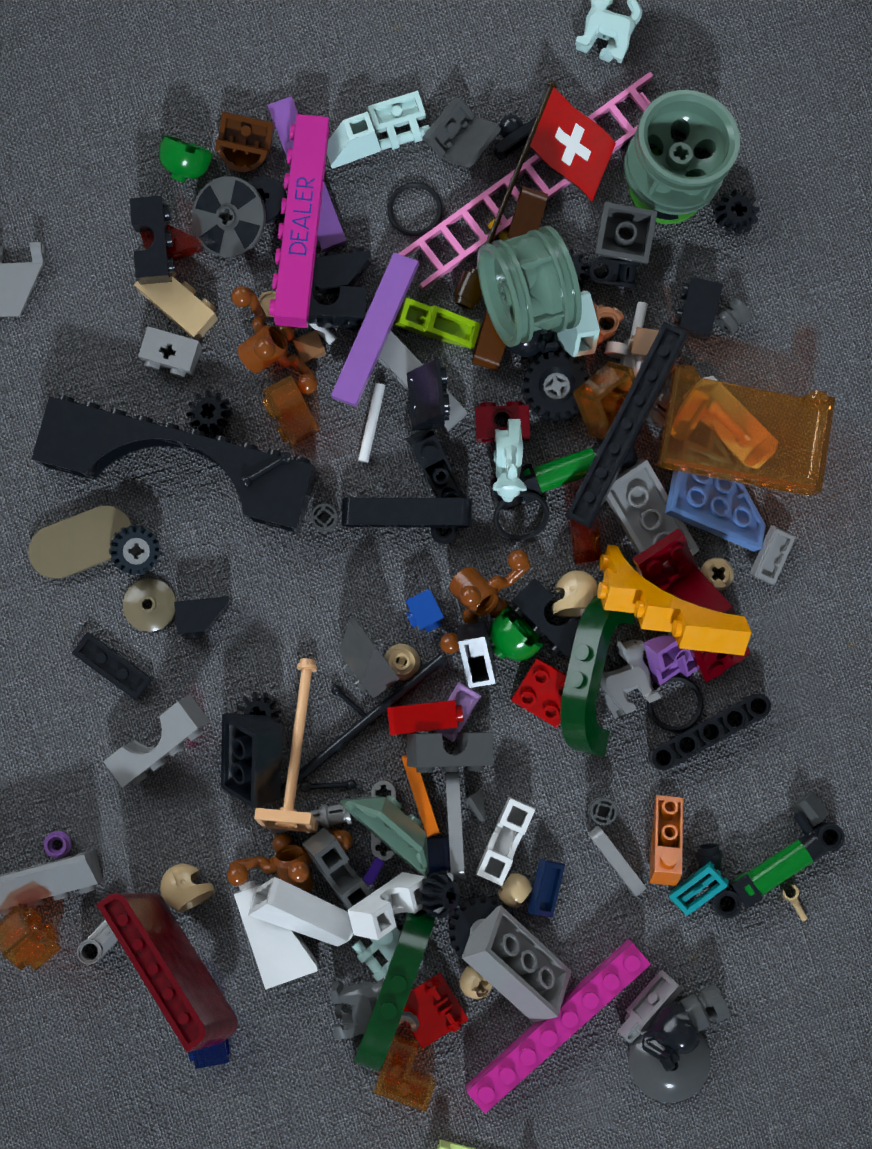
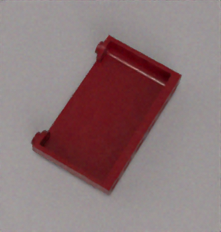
[96,893,238,1053]

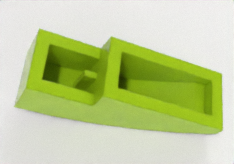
[393,297,481,349]

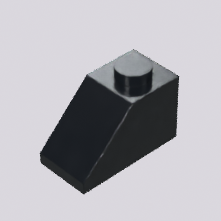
[174,596,232,640]

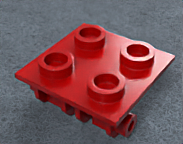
[511,658,566,728]
[404,972,469,1049]

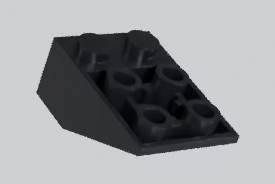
[407,359,450,431]

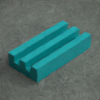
[669,861,729,916]

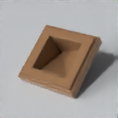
[292,330,327,363]

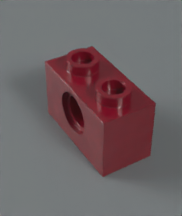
[474,401,530,443]

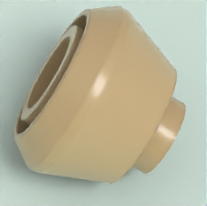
[384,644,420,680]

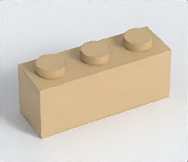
[134,273,218,341]

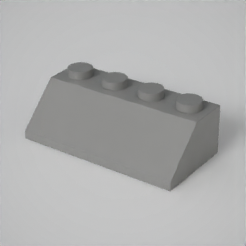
[0,850,103,915]
[462,906,571,1023]

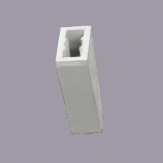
[248,877,353,947]
[234,880,320,990]

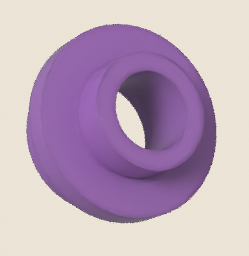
[44,831,72,859]

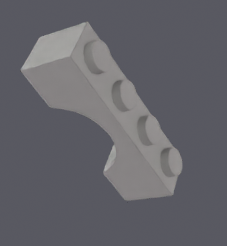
[103,695,210,788]

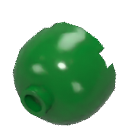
[158,135,213,183]
[490,607,543,661]

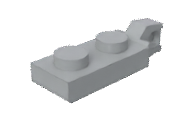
[617,970,683,1043]

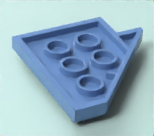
[665,430,766,552]

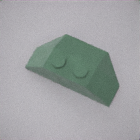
[338,796,429,876]

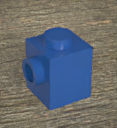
[405,589,444,633]

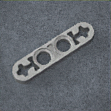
[445,772,465,879]

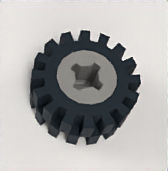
[109,525,161,575]

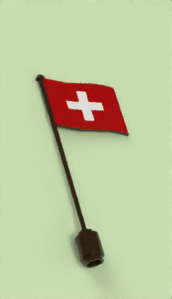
[453,81,616,310]

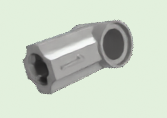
[77,920,118,965]

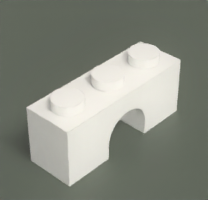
[476,797,535,886]
[348,872,427,940]

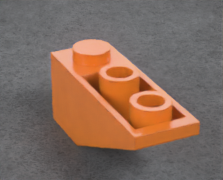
[649,795,683,886]

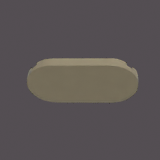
[28,506,133,579]

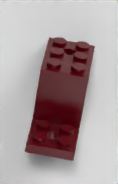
[633,529,750,683]

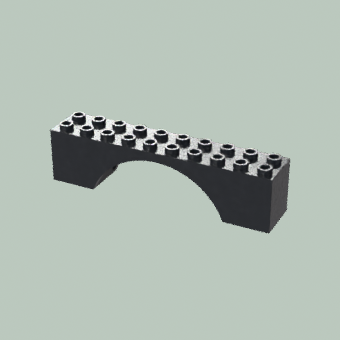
[31,394,317,534]

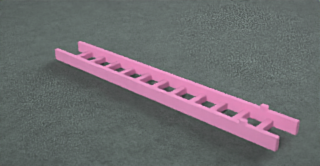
[398,72,653,291]

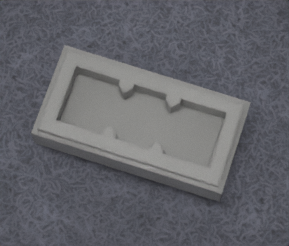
[749,525,796,585]

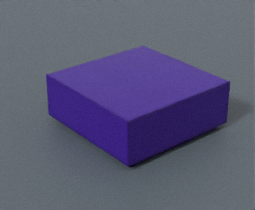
[362,857,385,885]

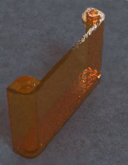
[658,365,835,496]

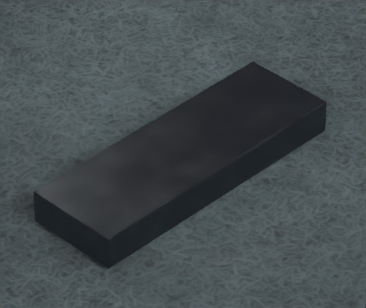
[72,631,154,701]

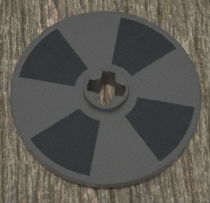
[192,176,266,258]

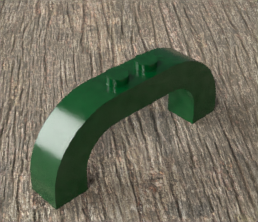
[560,596,635,757]
[353,908,435,1072]

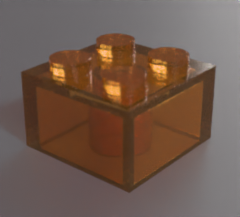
[573,361,635,440]

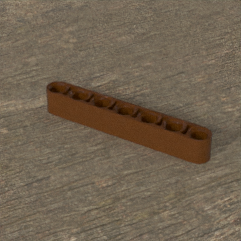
[472,186,548,371]

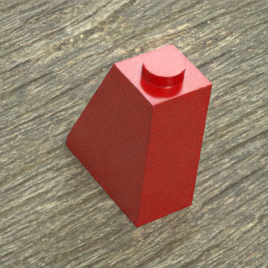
[387,700,464,735]

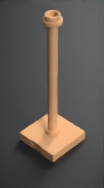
[254,658,318,833]

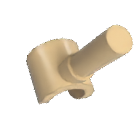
[781,884,808,921]

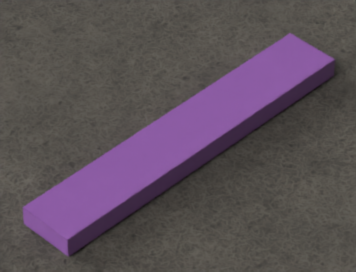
[267,96,347,252]
[331,252,419,407]

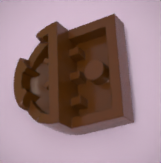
[215,111,276,172]

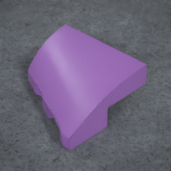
[644,635,698,686]

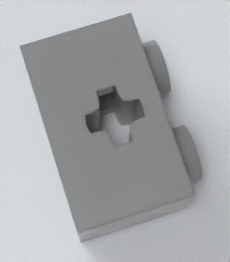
[138,326,202,378]

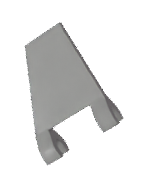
[0,242,46,317]

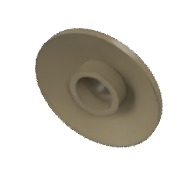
[123,578,176,632]

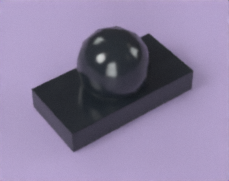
[494,114,536,160]

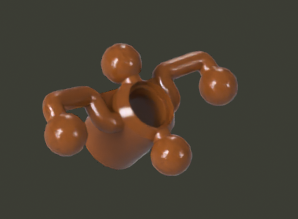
[231,286,318,395]
[440,550,530,654]
[227,828,353,893]

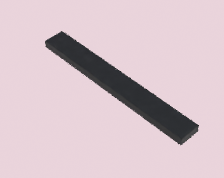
[565,322,689,529]

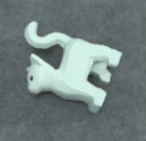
[575,0,642,63]
[493,419,527,502]

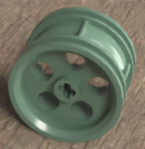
[624,90,740,215]
[477,226,582,347]

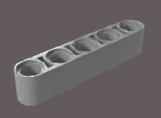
[378,330,467,432]

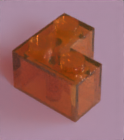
[262,375,320,446]
[0,903,61,970]
[373,1034,435,1112]

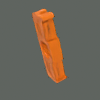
[401,754,440,838]

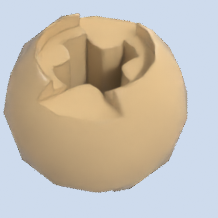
[700,557,734,591]
[498,873,532,908]
[459,965,492,999]

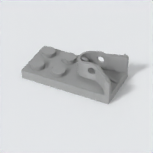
[606,459,700,565]

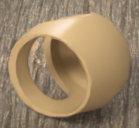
[552,570,598,617]
[160,864,215,913]

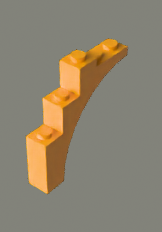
[597,545,752,656]

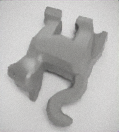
[600,639,663,719]

